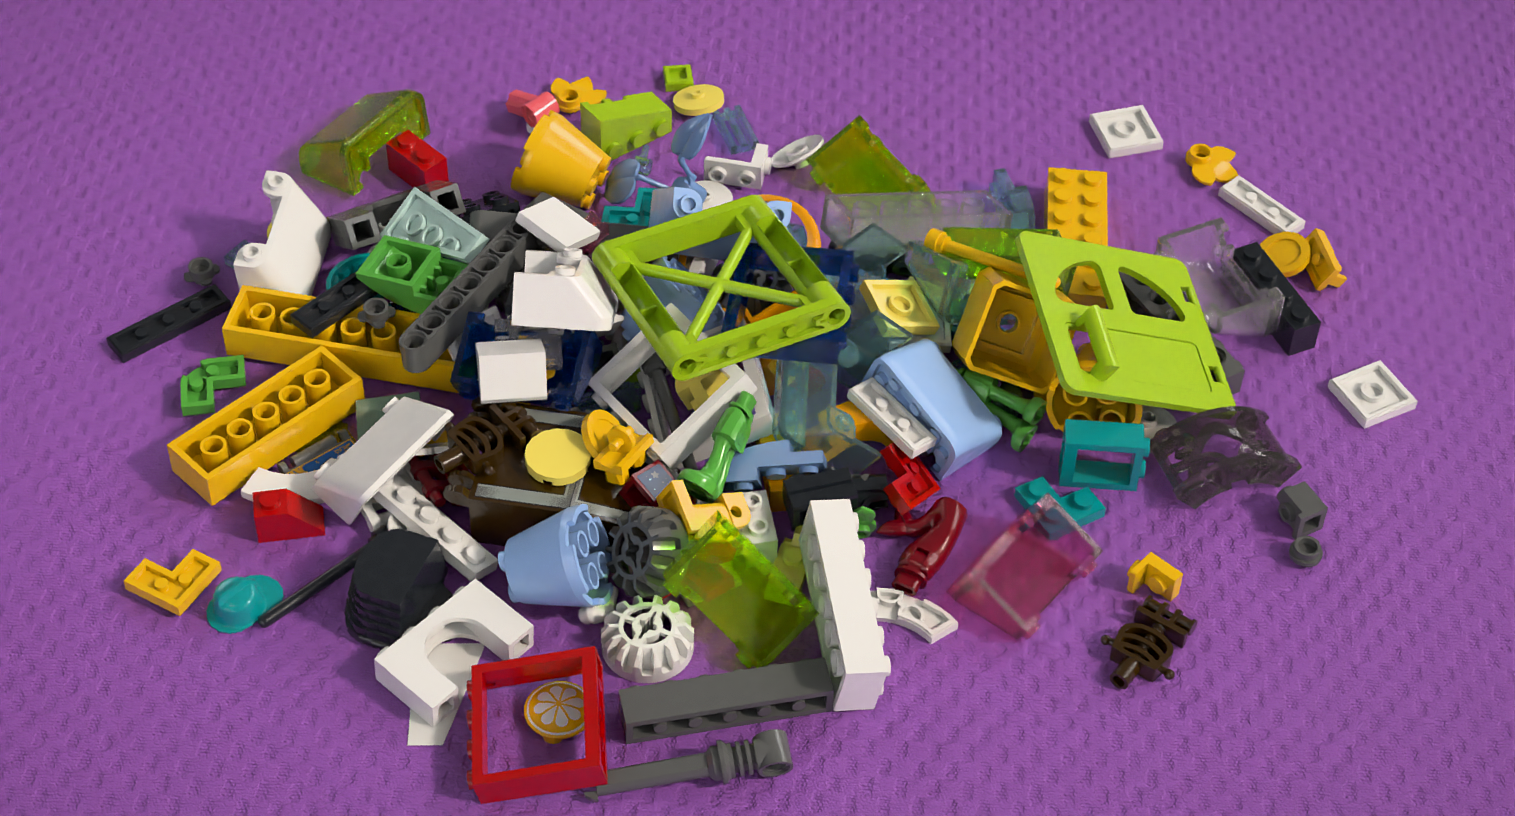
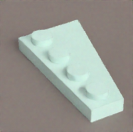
[380,186,490,264]

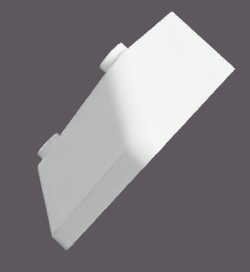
[511,248,618,331]

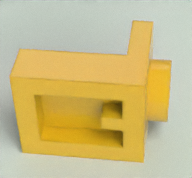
[1127,552,1183,602]

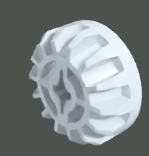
[601,595,694,683]

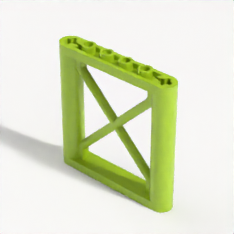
[592,195,851,381]

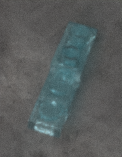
[989,168,1035,264]

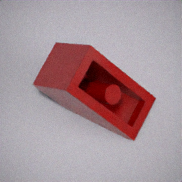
[252,489,326,543]

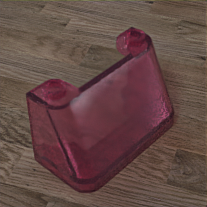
[946,493,1103,640]

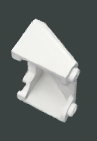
[233,170,331,296]

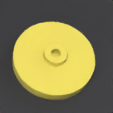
[673,84,725,116]

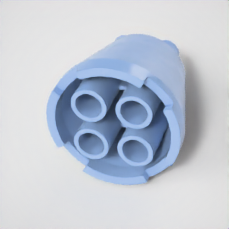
[621,256,728,342]
[498,504,614,607]

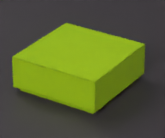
[663,64,694,92]

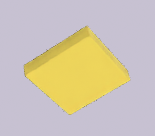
[859,280,940,335]

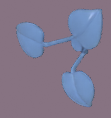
[604,113,713,205]

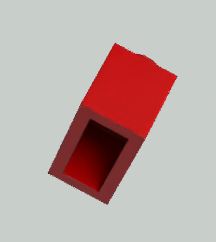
[386,130,449,188]

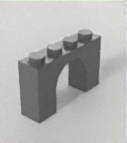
[326,180,466,250]

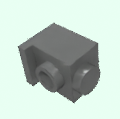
[1277,481,1328,540]

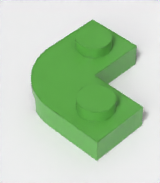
[180,355,246,416]

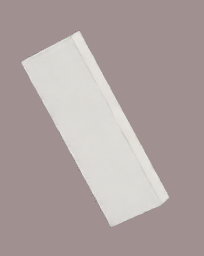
[1218,175,1306,234]
[847,377,937,459]

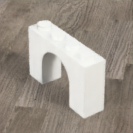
[374,578,534,727]

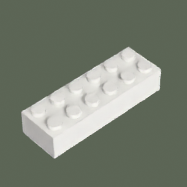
[799,499,891,711]

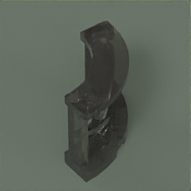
[1150,406,1302,509]

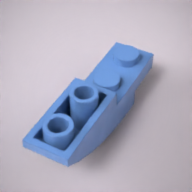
[723,440,827,493]

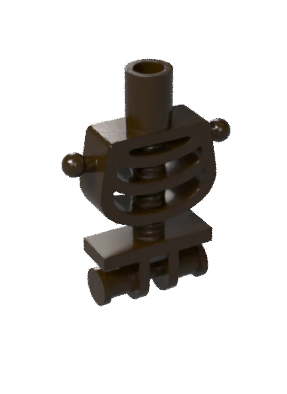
[434,402,544,476]
[1101,595,1198,689]

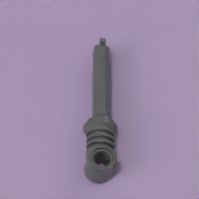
[584,729,793,803]

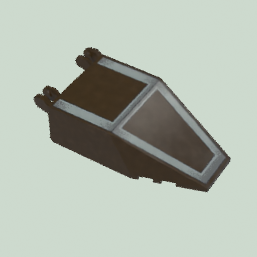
[443,396,707,546]

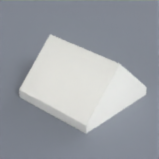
[475,338,547,404]

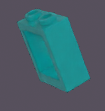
[1058,419,1150,491]

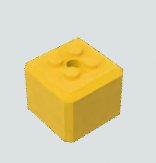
[952,266,1076,394]

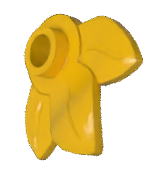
[551,76,607,113]
[1185,143,1238,186]

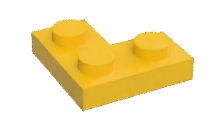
[124,549,222,616]

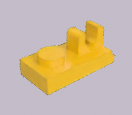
[1305,228,1347,291]

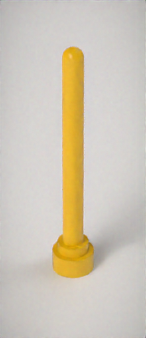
[924,228,1061,288]

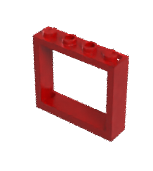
[466,646,608,804]

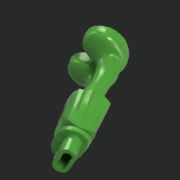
[954,367,1047,452]
[677,391,757,503]

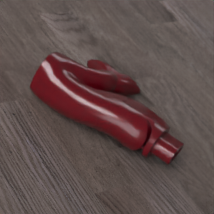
[876,497,968,596]

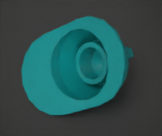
[206,575,284,634]

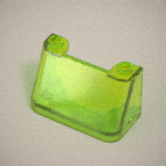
[299,89,431,196]
[806,115,941,237]
[662,510,820,669]

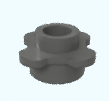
[184,257,220,286]
[358,298,396,329]

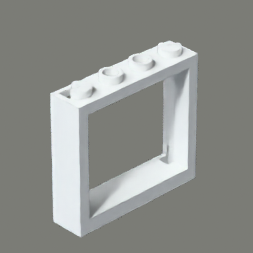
[587,303,758,471]
[637,317,779,469]

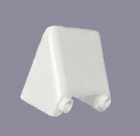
[311,396,454,525]

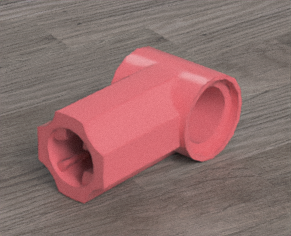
[505,89,560,128]

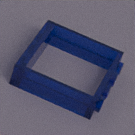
[721,243,860,365]

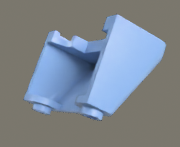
[649,187,792,260]
[862,339,1002,481]

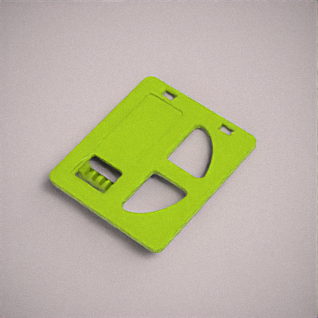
[1015,231,1236,417]

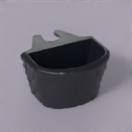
[344,529,453,650]

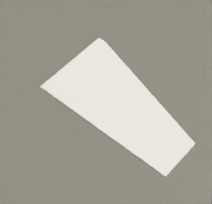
[407,643,484,746]

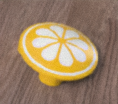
[524,681,584,744]

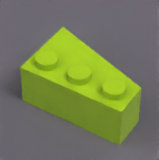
[580,91,672,161]

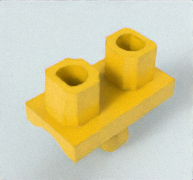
[593,425,654,485]

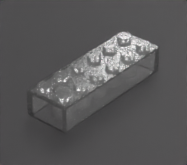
[820,190,1013,256]

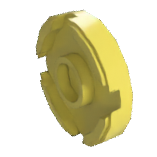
[524,428,592,486]

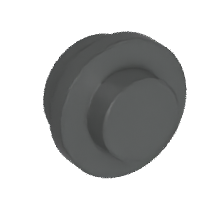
[1289,536,1323,567]

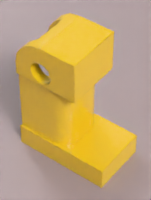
[656,480,751,546]

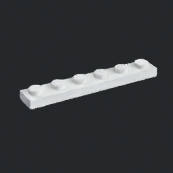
[337,453,498,582]

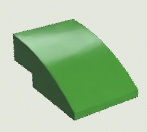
[356,235,468,314]

